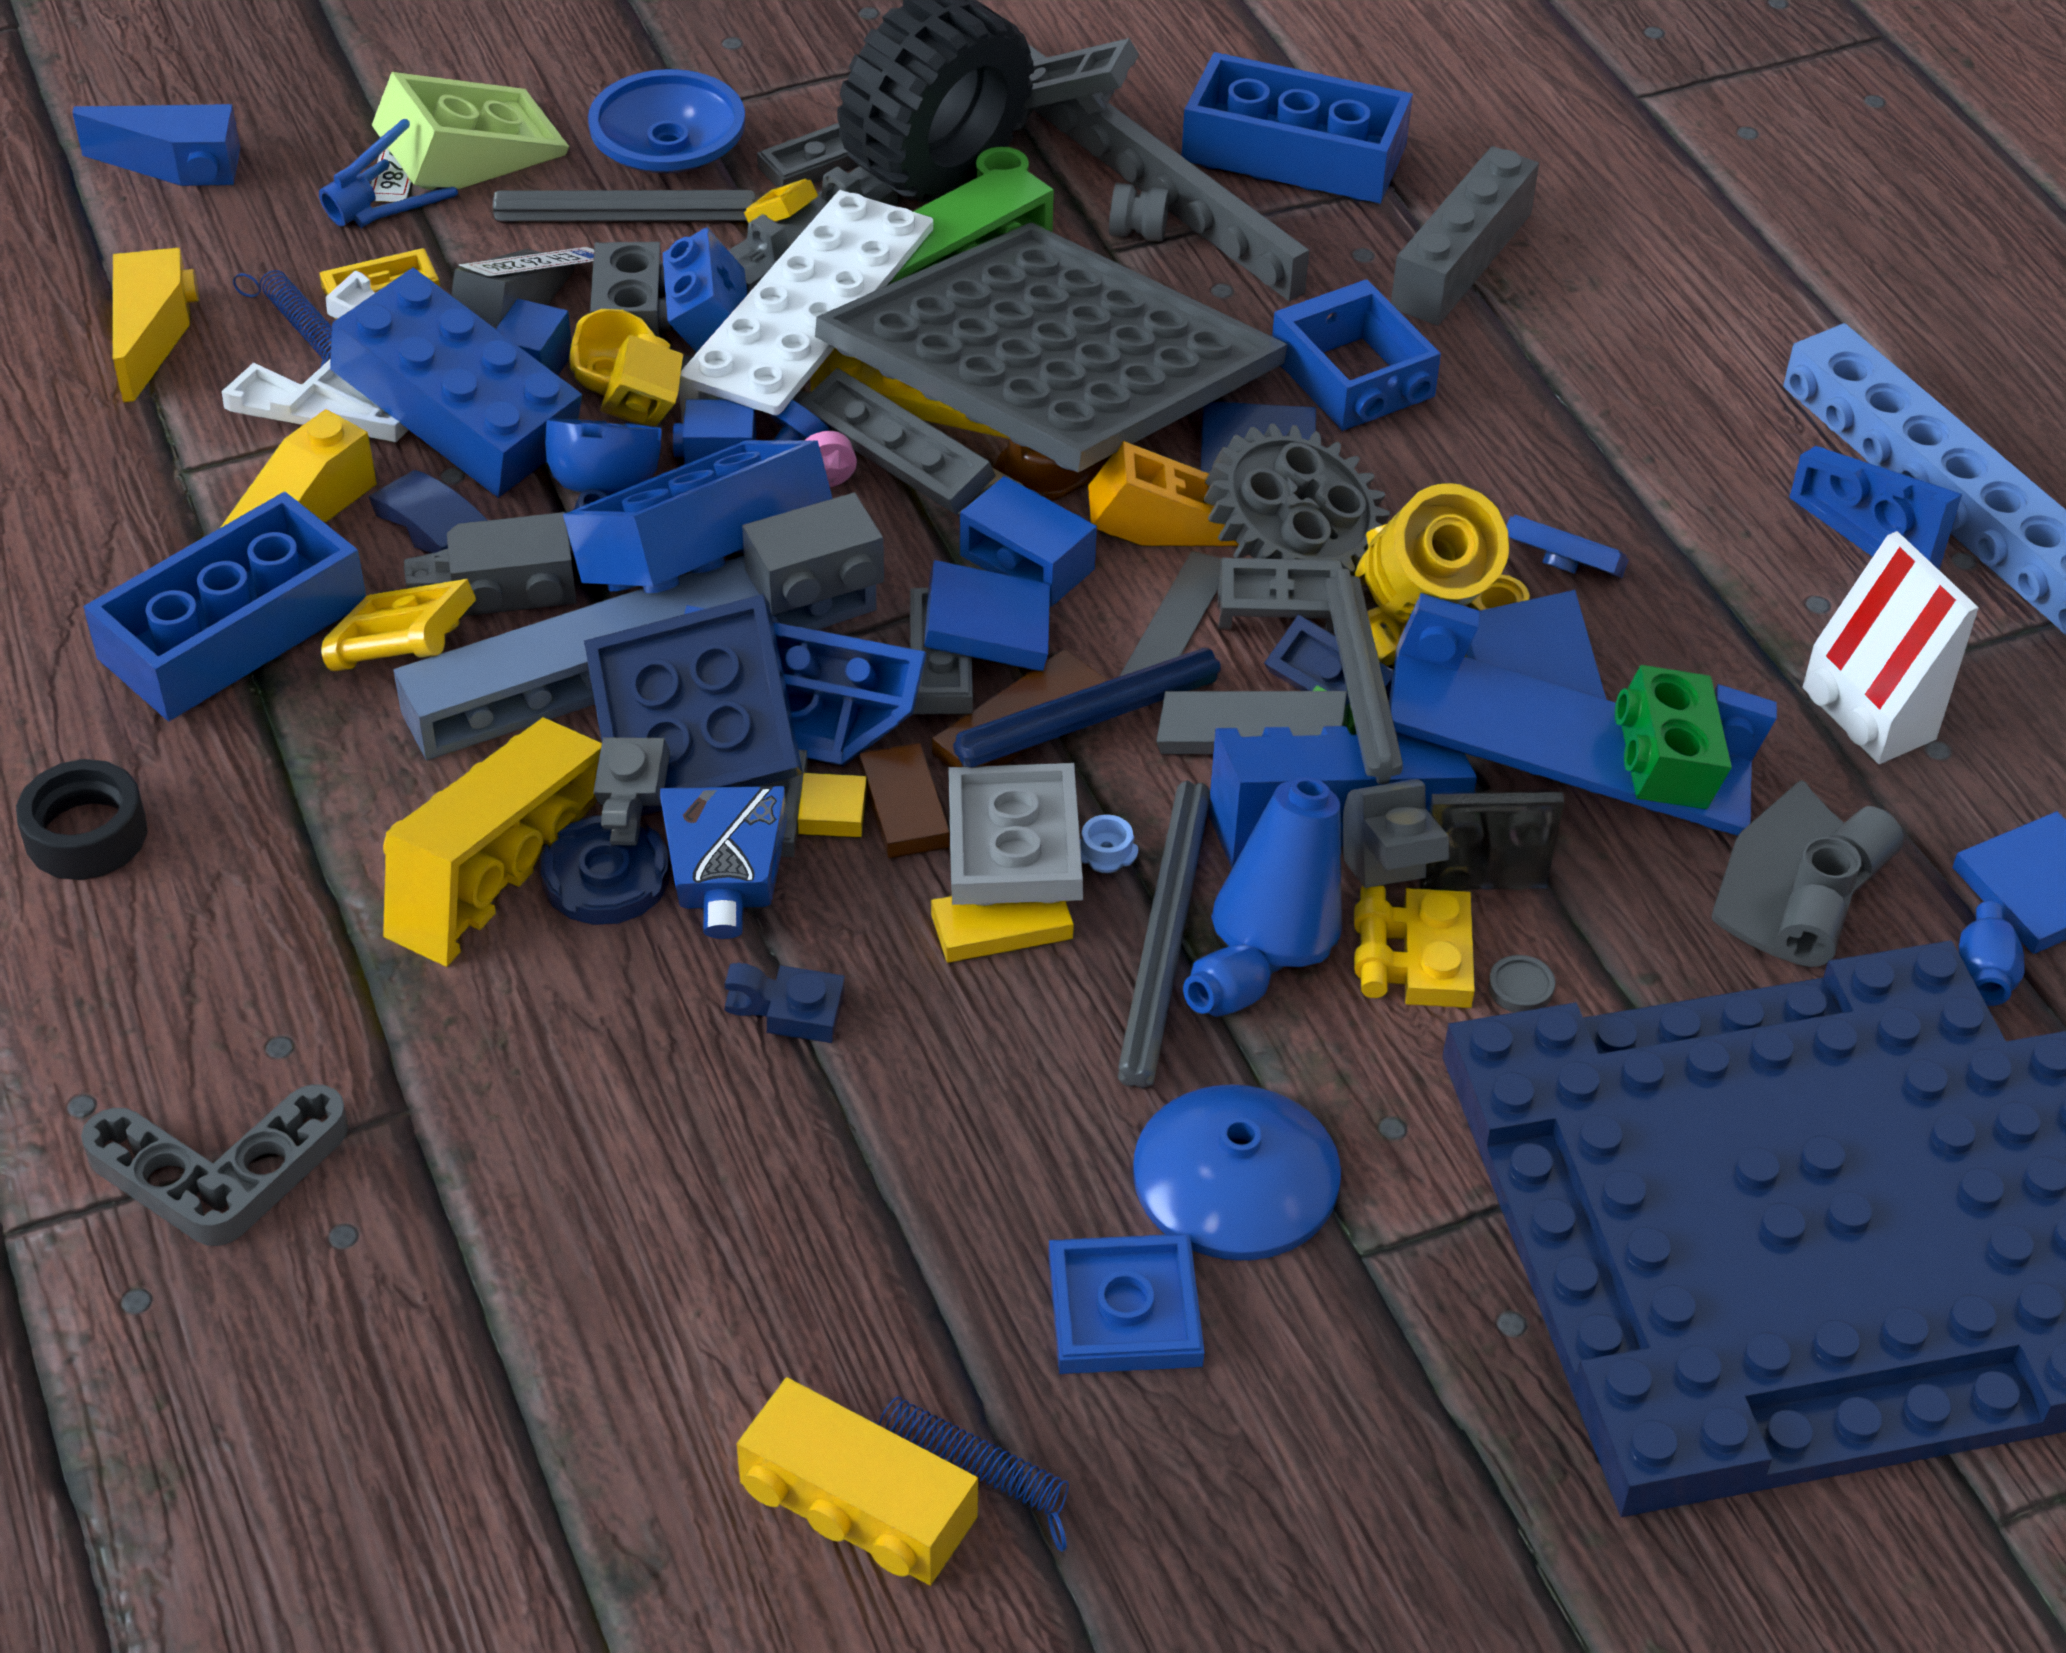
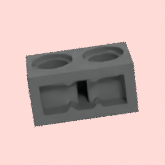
[590,242,672,338]

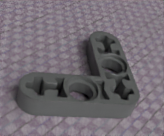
[81,1084,349,1246]

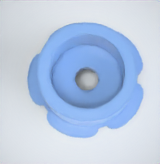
[1080,815,1138,873]

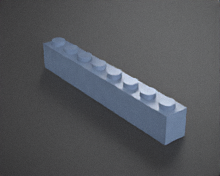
[393,556,877,761]

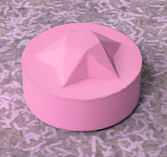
[805,431,857,487]

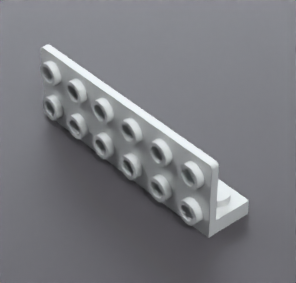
[679,190,933,423]

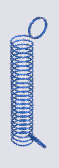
[233,270,332,368]
[870,1396,1069,1552]

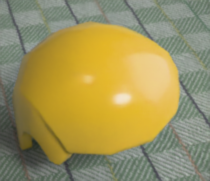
[569,309,655,396]

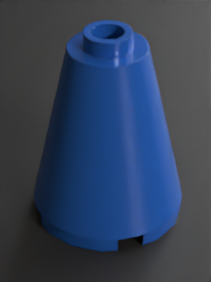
[1211,777,1342,967]

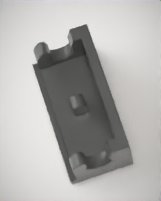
[1218,557,1342,633]

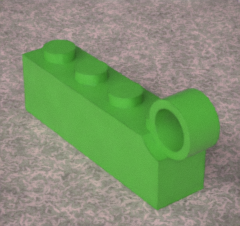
[888,147,1054,285]

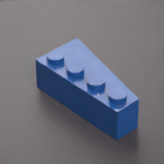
[1208,726,1477,868]

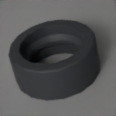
[16,759,148,880]

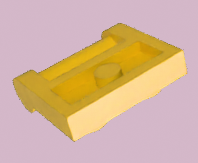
[321,578,476,671]

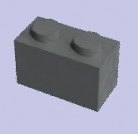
[742,492,884,616]

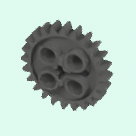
[1204,424,1390,576]

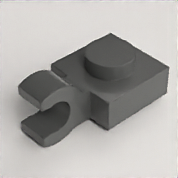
[593,737,670,845]

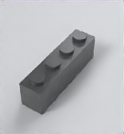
[1391,146,1539,326]

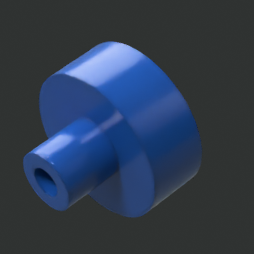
[770,399,829,440]

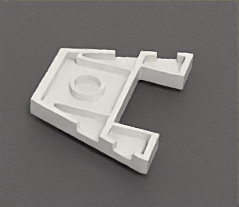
[222,270,409,442]

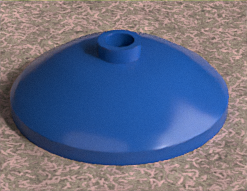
[588,69,745,174]
[1133,1085,1341,1260]

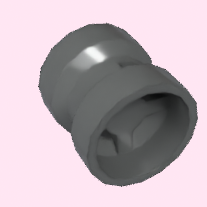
[1109,183,1170,242]

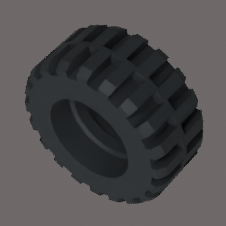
[837,0,1034,202]

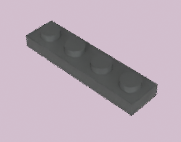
[799,367,996,515]

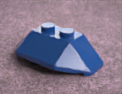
[684,605,927,767]

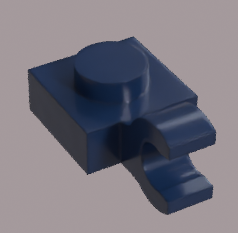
[725,963,845,1043]

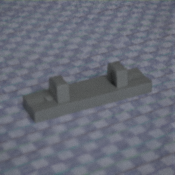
[1013,38,1139,131]
[728,166,898,295]

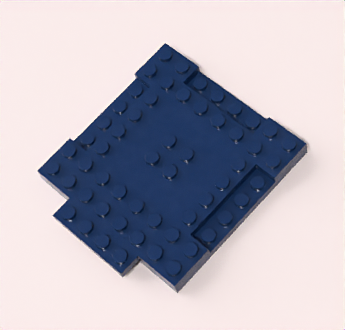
[1442,940,2066,1517]

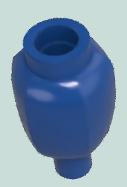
[1958,901,2025,1006]
[1183,945,1284,1017]

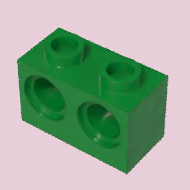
[1615,665,1732,809]

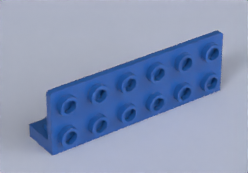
[1389,593,1777,836]

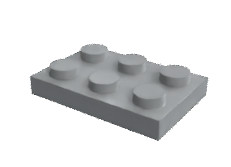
[949,763,1083,906]

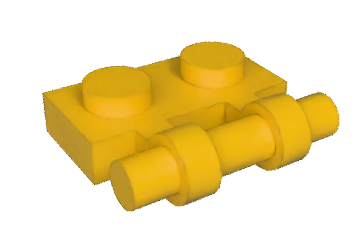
[1354,885,1475,1008]

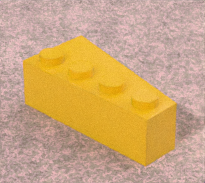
[383,717,602,967]

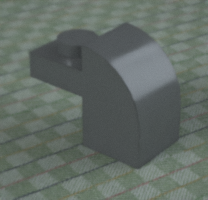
[1343,779,1449,888]

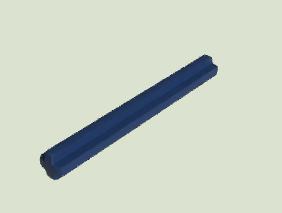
[953,648,1221,768]

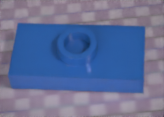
[1506,514,1629,579]

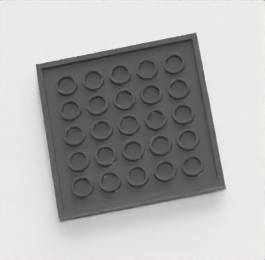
[815,222,1287,472]

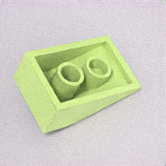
[372,72,569,190]

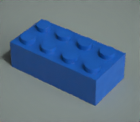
[1181,52,1413,204]
[330,267,582,498]
[563,440,833,593]
[83,491,366,722]

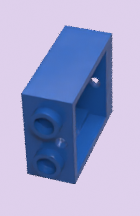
[1272,279,1441,431]

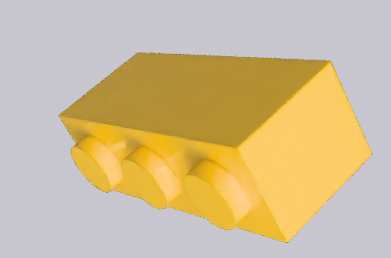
[736,1377,978,1586]

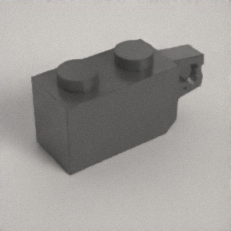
[404,512,577,617]

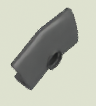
[1711,780,1904,967]

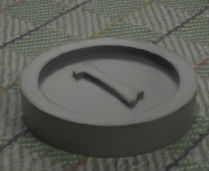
[1488,955,1555,1012]

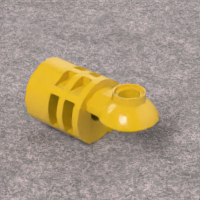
[1355,483,1509,624]

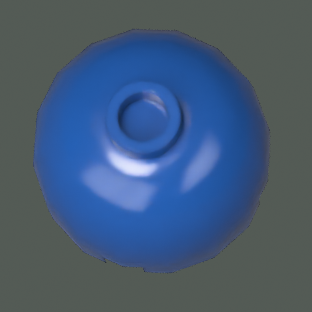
[545,418,662,494]

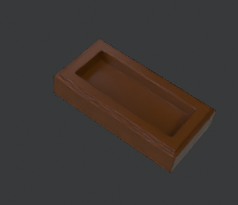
[859,743,950,858]

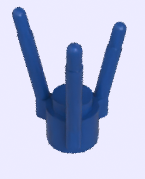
[319,119,458,228]

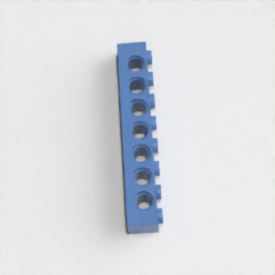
[1783,323,2066,635]

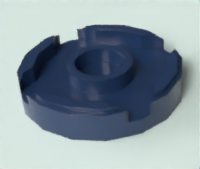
[541,815,669,925]

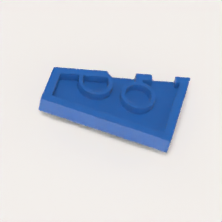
[1789,446,1962,570]

